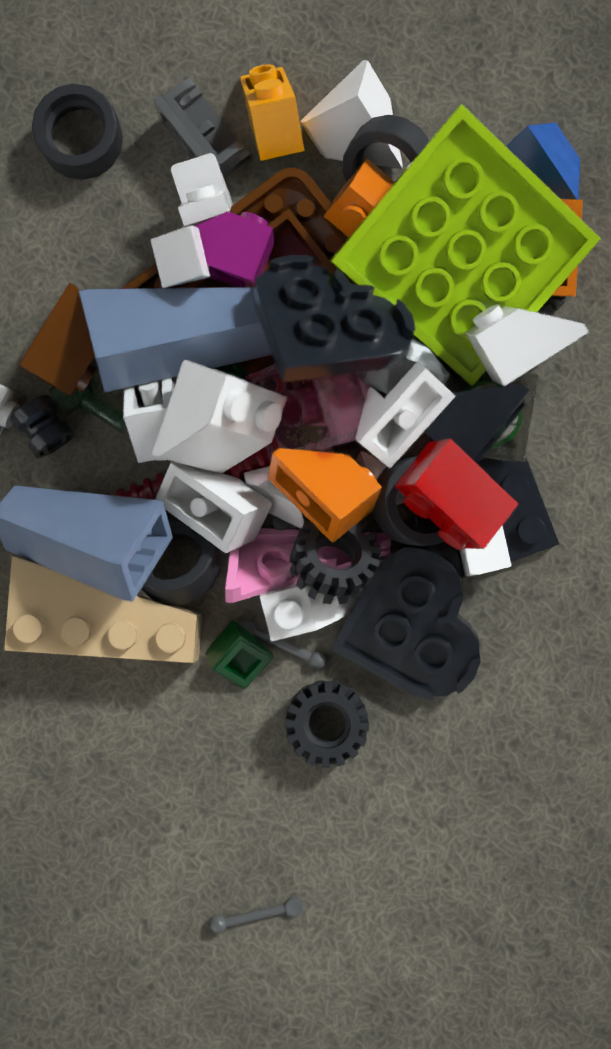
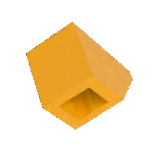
[240,64,305,161]

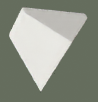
[300,60,403,169]

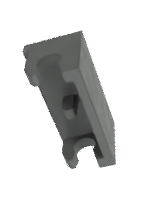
[153,78,251,178]

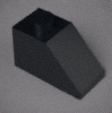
[423,384,531,464]

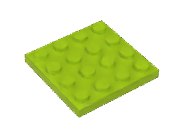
[330,104,601,386]

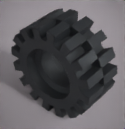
[289,519,381,605]
[285,680,369,768]

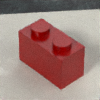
[395,439,518,550]

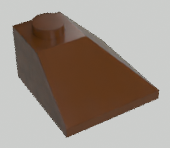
[18,282,96,396]

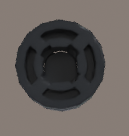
[11,395,75,458]

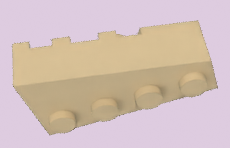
[4,556,202,663]

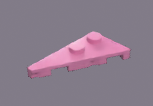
[225,528,391,603]

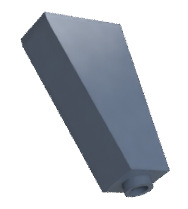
[79,287,272,392]
[0,486,173,602]

